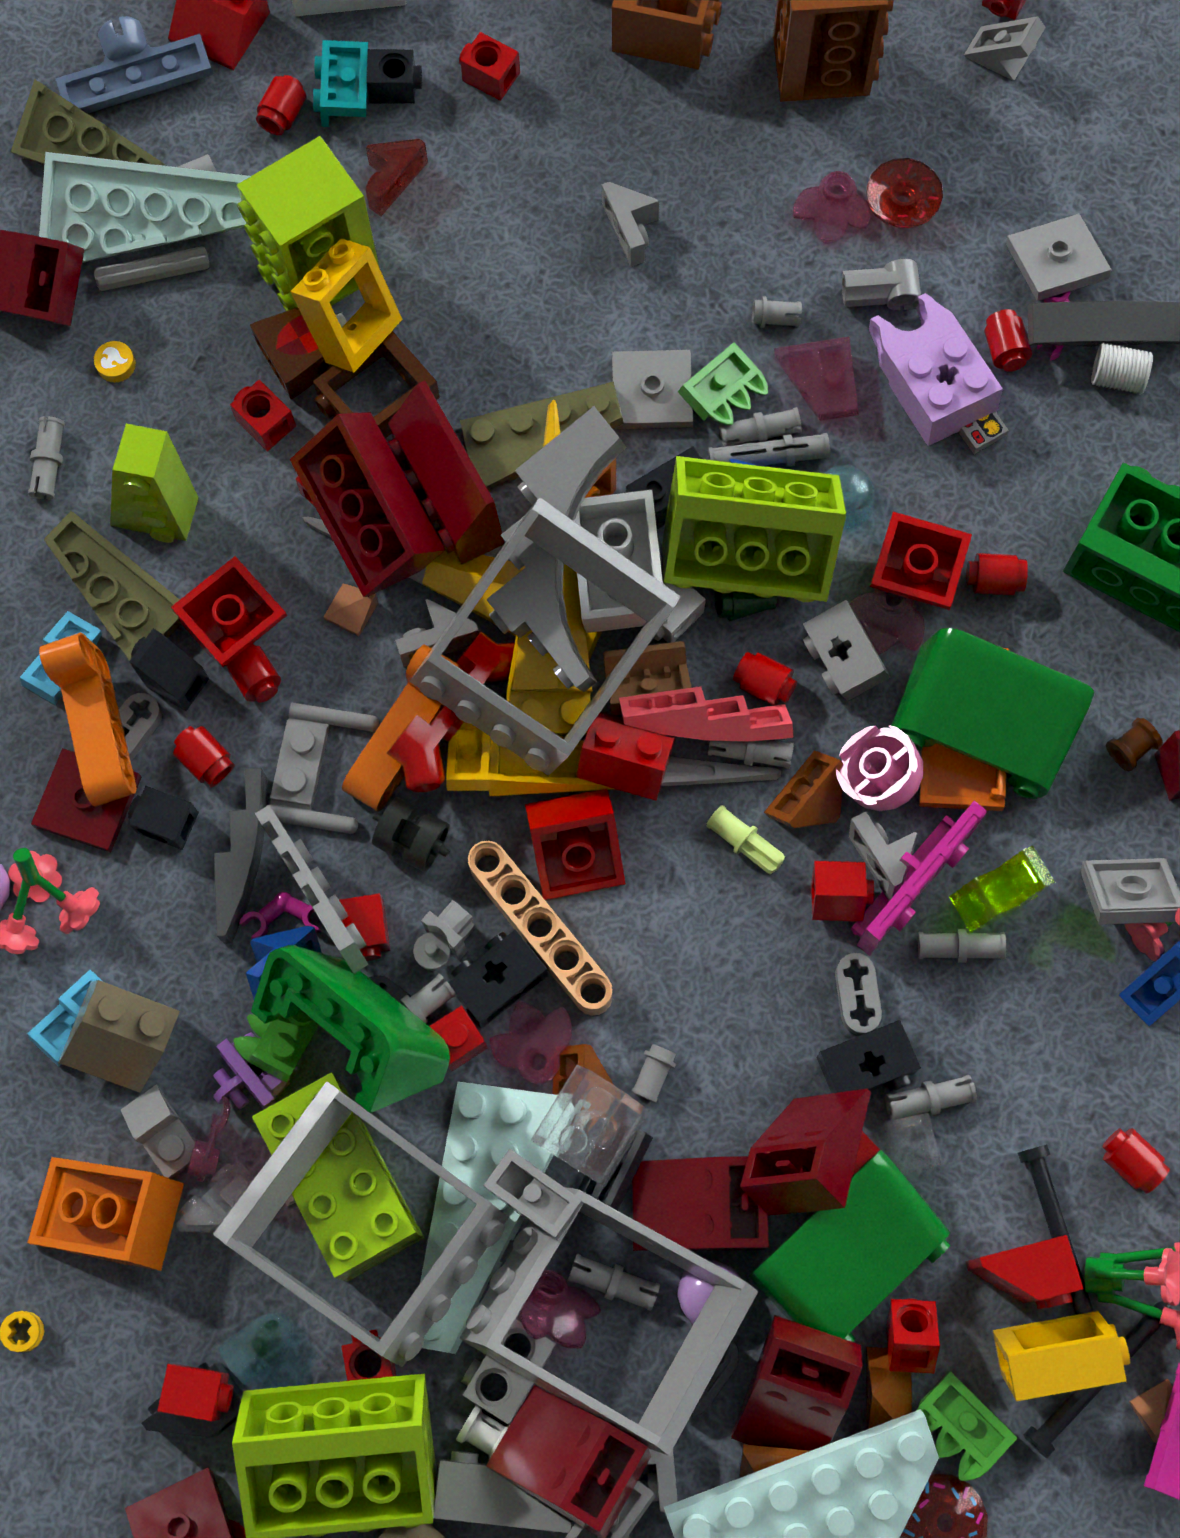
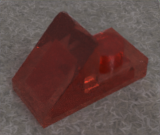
[365,139,428,216]

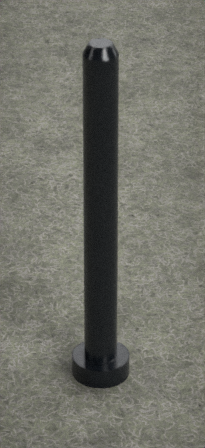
[1018,1144,1094,1315]
[1023,1301,1172,1458]

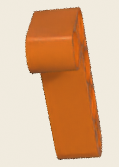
[39,632,136,807]
[342,644,462,812]

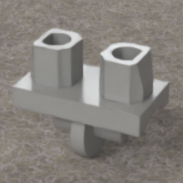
[413,900,476,970]

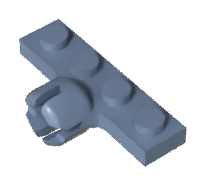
[55,16,214,114]

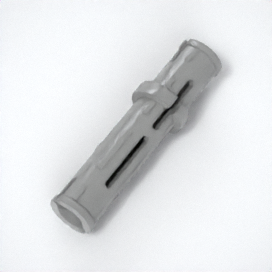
[708,433,830,467]

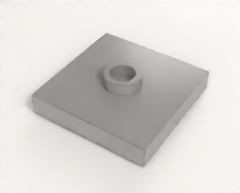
[1006,214,1112,301]
[612,350,693,429]
[1081,858,1180,924]

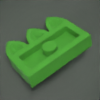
[678,342,768,425]
[233,1009,319,1083]
[916,1371,1017,1481]

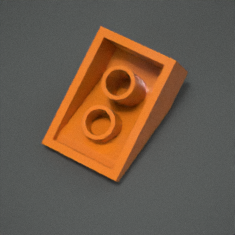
[27,1157,184,1271]

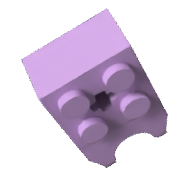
[869,293,1003,446]

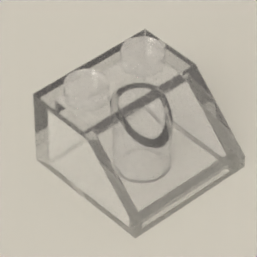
[530,1065,650,1187]

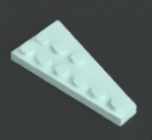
[39,152,251,263]
[420,1082,584,1354]

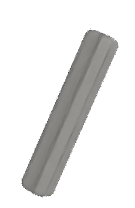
[94,246,210,291]

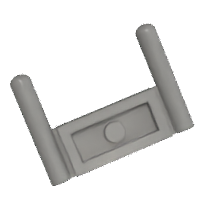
[269,702,379,834]

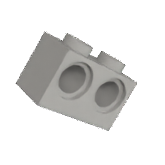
[461,1319,557,1424]

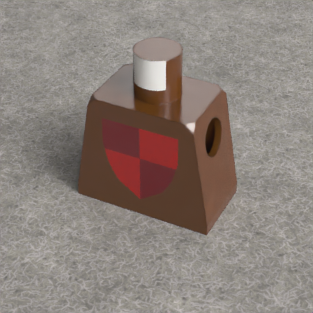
[250,307,347,400]

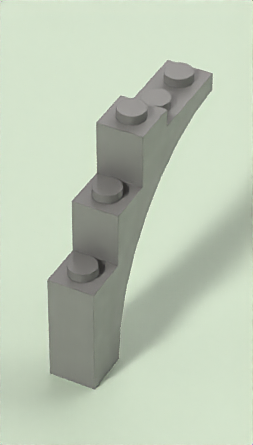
[486,406,627,692]

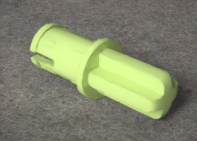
[706,805,785,874]

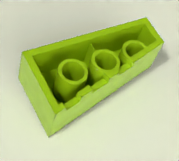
[110,423,199,543]

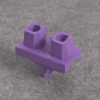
[213,1032,291,1110]

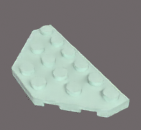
[664,1409,939,1538]

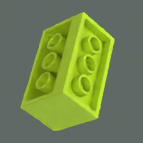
[236,136,379,311]
[662,456,846,602]
[252,1072,425,1282]
[232,1373,436,1538]

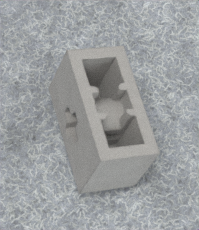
[803,600,891,701]

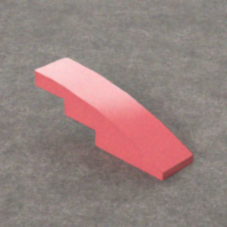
[619,686,793,742]

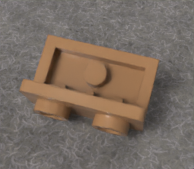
[603,641,692,715]

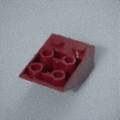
[0,230,84,326]
[740,1088,871,1216]
[632,1156,769,1251]
[731,1315,862,1451]
[486,1385,651,1538]

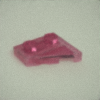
[774,337,859,421]

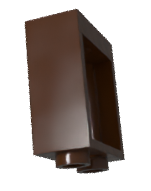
[313,331,440,438]

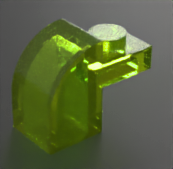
[949,846,1055,933]

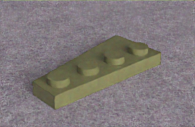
[11,79,166,166]
[460,381,624,492]
[44,511,181,661]

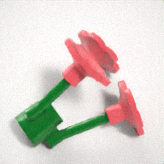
[1085,1242,1180,1350]

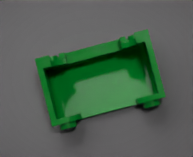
[892,628,1095,799]
[251,945,450,1113]
[749,1150,951,1342]

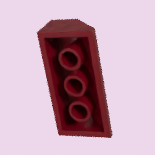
[387,380,505,565]
[290,412,446,597]

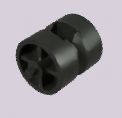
[372,797,450,872]

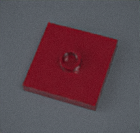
[31,748,142,853]
[125,1467,235,1538]

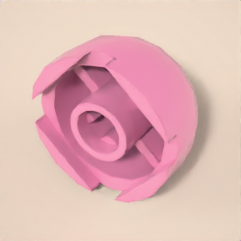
[836,725,923,811]

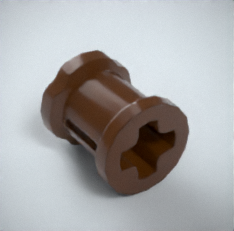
[1106,718,1163,772]

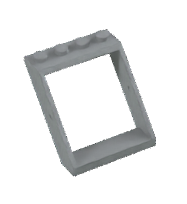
[409,497,681,776]
[213,1082,509,1367]
[460,1187,758,1455]

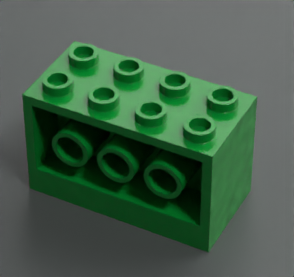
[1062,462,1180,632]

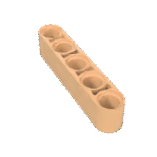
[468,840,612,1016]

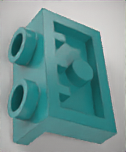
[313,40,369,127]

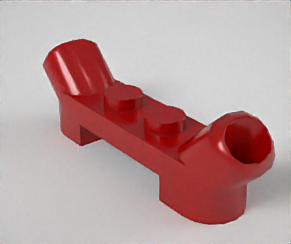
[387,631,515,793]

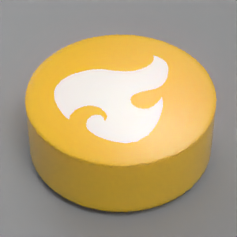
[94,341,136,383]

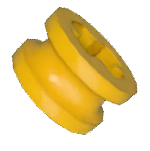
[0,1311,45,1352]

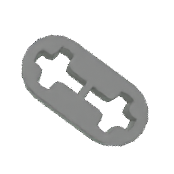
[119,693,162,760]
[835,953,882,1035]

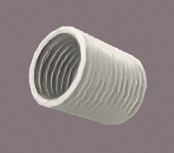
[1091,342,1153,394]

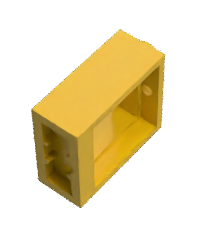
[290,238,403,373]
[993,1311,1130,1401]

